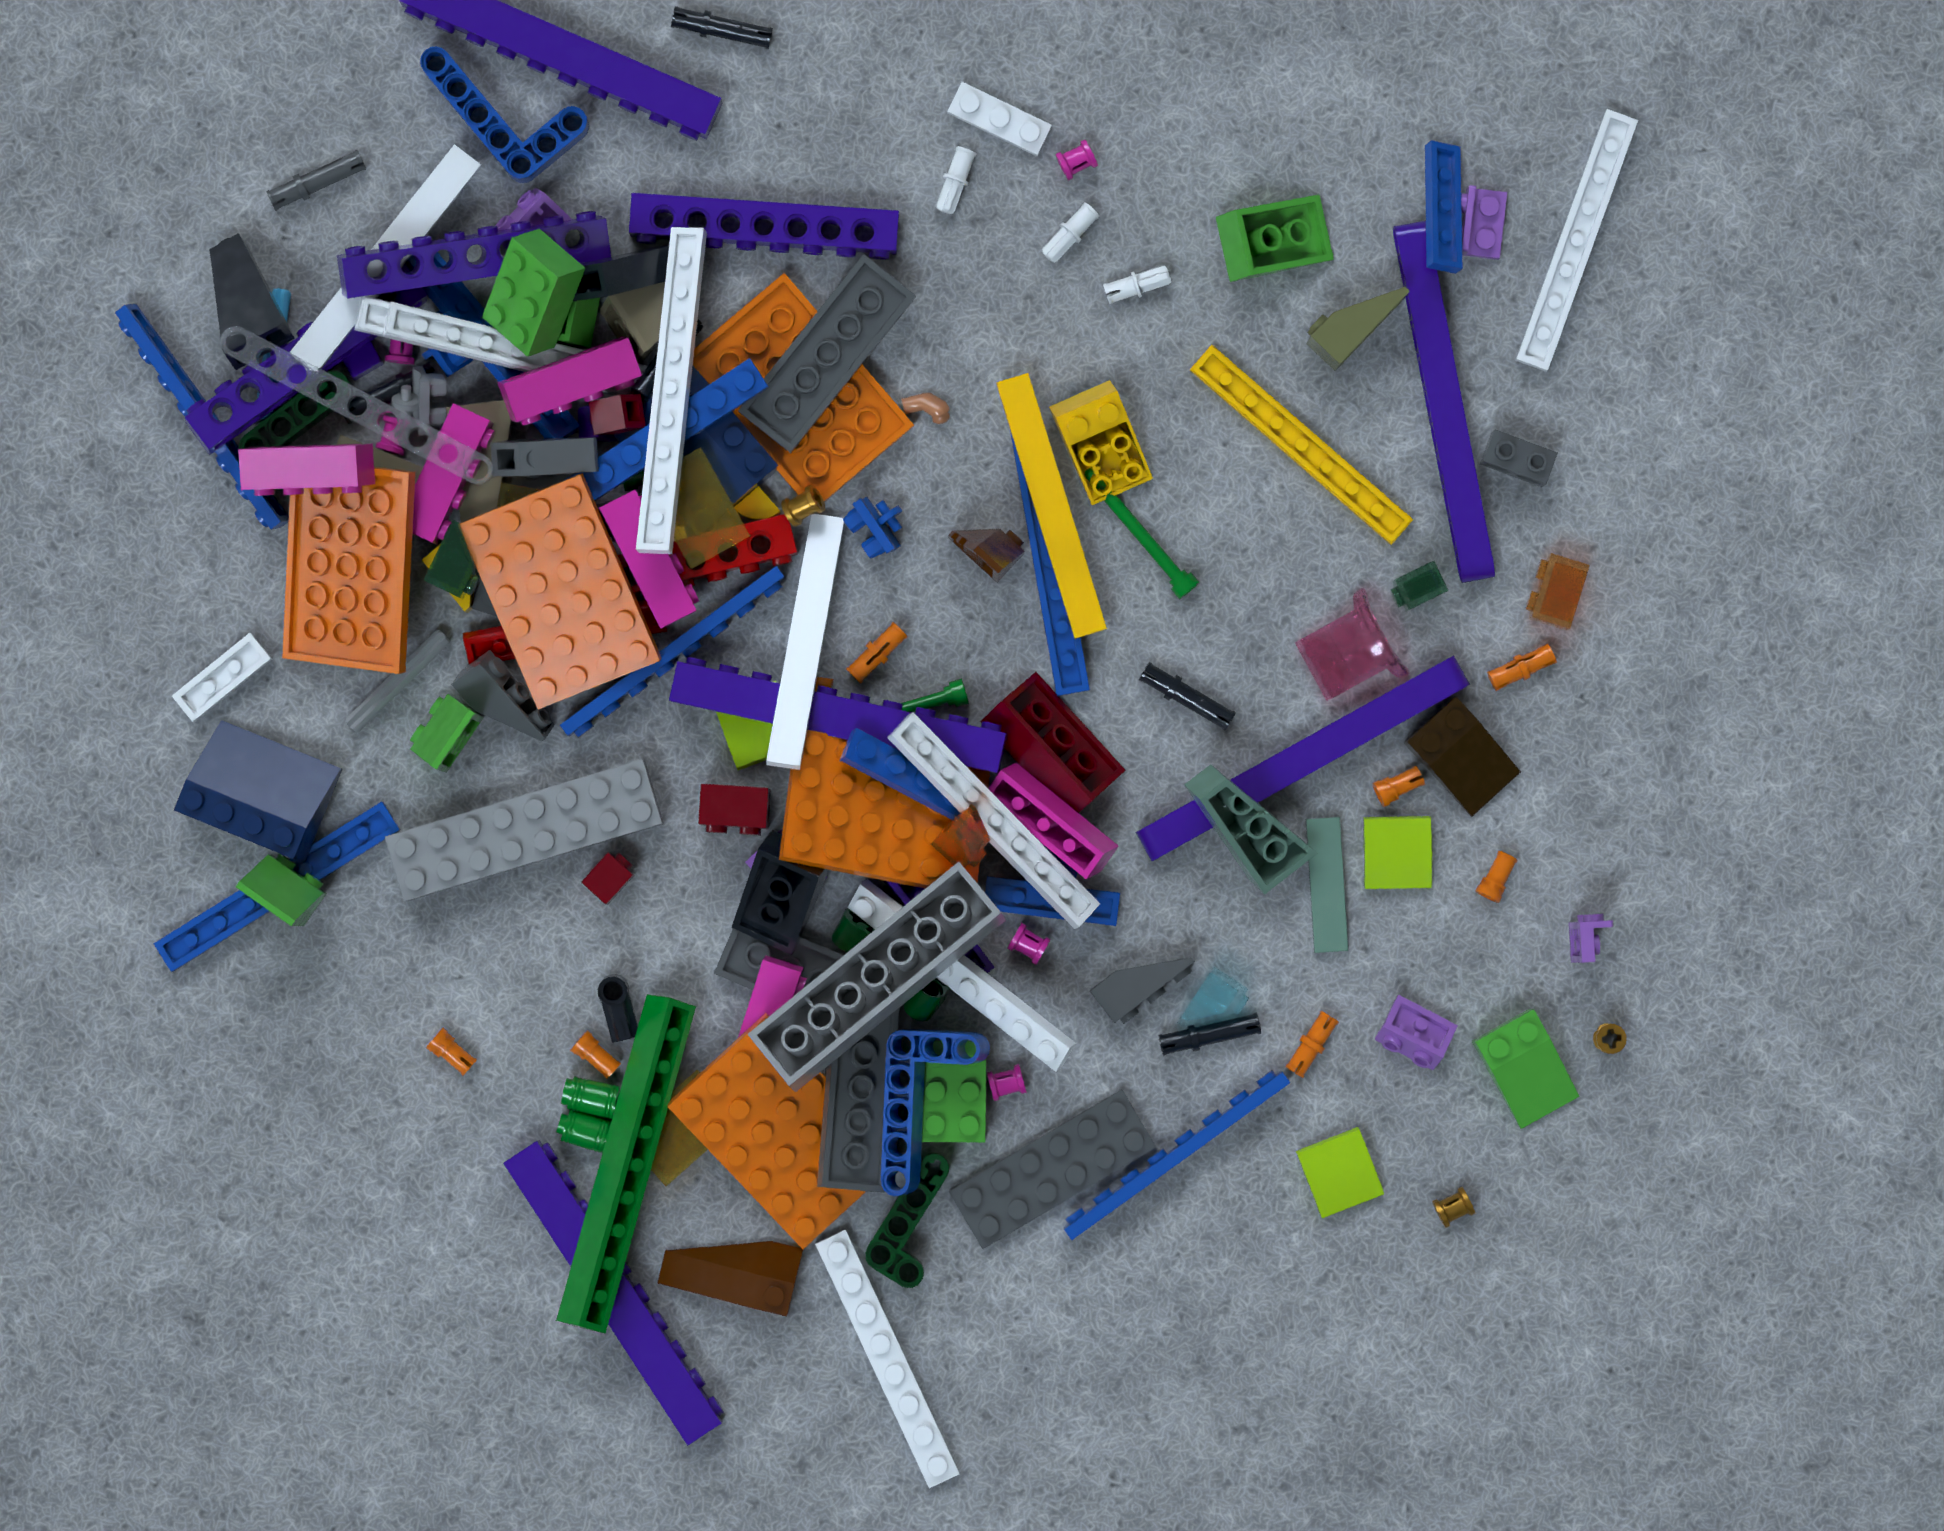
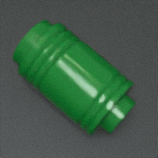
[561,1076,620,1119]
[556,1109,611,1153]

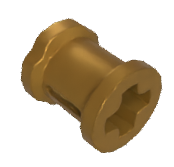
[781,485,826,527]
[1593,1023,1627,1054]
[1432,1187,1476,1228]

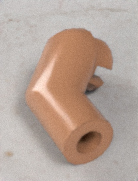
[901,393,950,424]

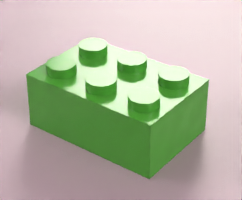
[482,229,585,357]
[922,1040,986,1143]

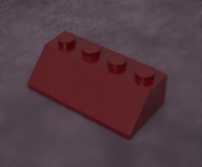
[980,672,1126,813]

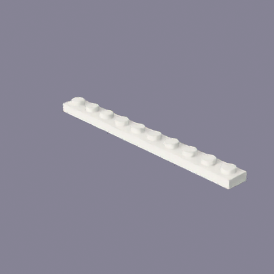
[636,227,707,554]

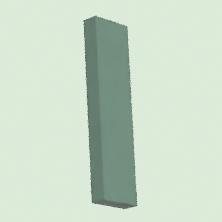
[1306,817,1348,953]

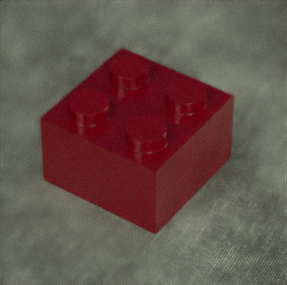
[698,784,771,836]

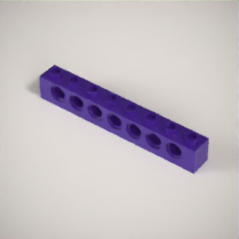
[629,193,899,260]
[337,211,611,299]
[185,264,428,455]

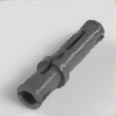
[266,150,366,211]

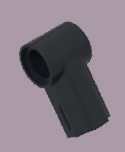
[597,974,638,1043]

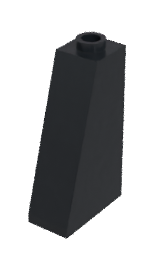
[209,233,295,370]
[573,245,669,301]

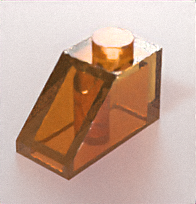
[931,804,991,868]

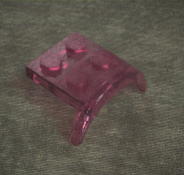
[1295,588,1410,701]

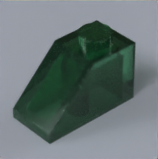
[424,520,479,600]
[1390,561,1448,612]

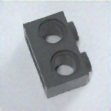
[1480,429,1558,487]

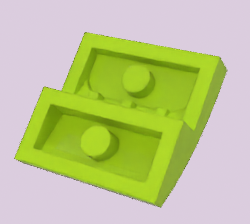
[716,680,777,771]
[1363,816,1432,889]
[1296,1127,1384,1218]

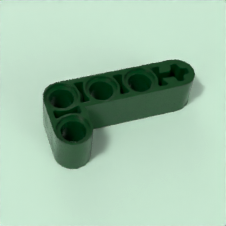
[239,371,353,491]
[831,908,950,1022]
[865,1153,949,1288]

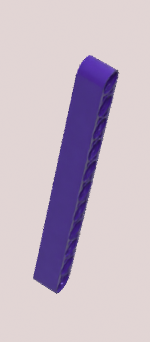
[1393,220,1495,583]
[1135,656,1470,862]

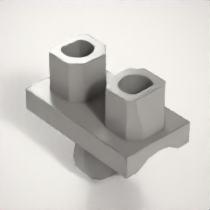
[391,366,446,436]

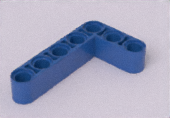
[420,46,589,183]
[881,1029,990,1196]

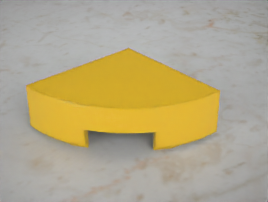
[734,486,781,520]

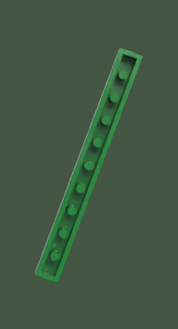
[556,994,696,1334]

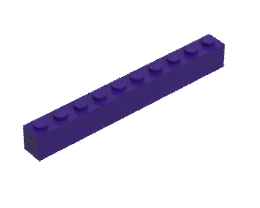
[399,0,723,141]
[669,657,1008,773]
[503,1140,724,1446]

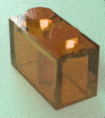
[1525,553,1590,631]

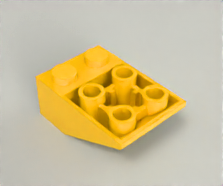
[1049,380,1153,505]

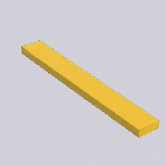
[1189,345,1413,545]
[996,373,1107,639]

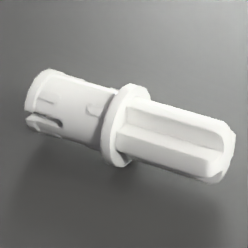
[936,146,976,214]
[1042,202,1100,263]
[1103,266,1171,304]

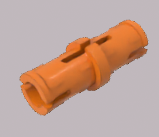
[846,622,908,684]
[1487,643,1557,691]
[1285,1011,1339,1078]

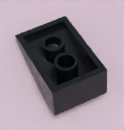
[731,830,829,955]

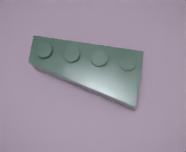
[1184,764,1318,894]

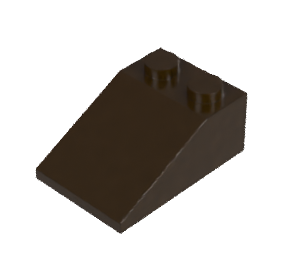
[1404,696,1521,817]

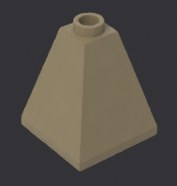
[599,282,665,364]

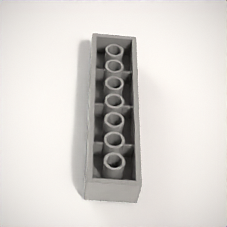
[385,759,664,902]
[748,862,1006,1092]

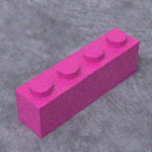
[497,336,642,425]
[412,403,495,545]
[238,443,375,496]
[599,490,700,629]
[988,763,1119,879]
[738,955,807,1038]

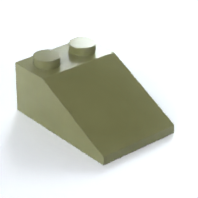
[1306,287,1410,371]

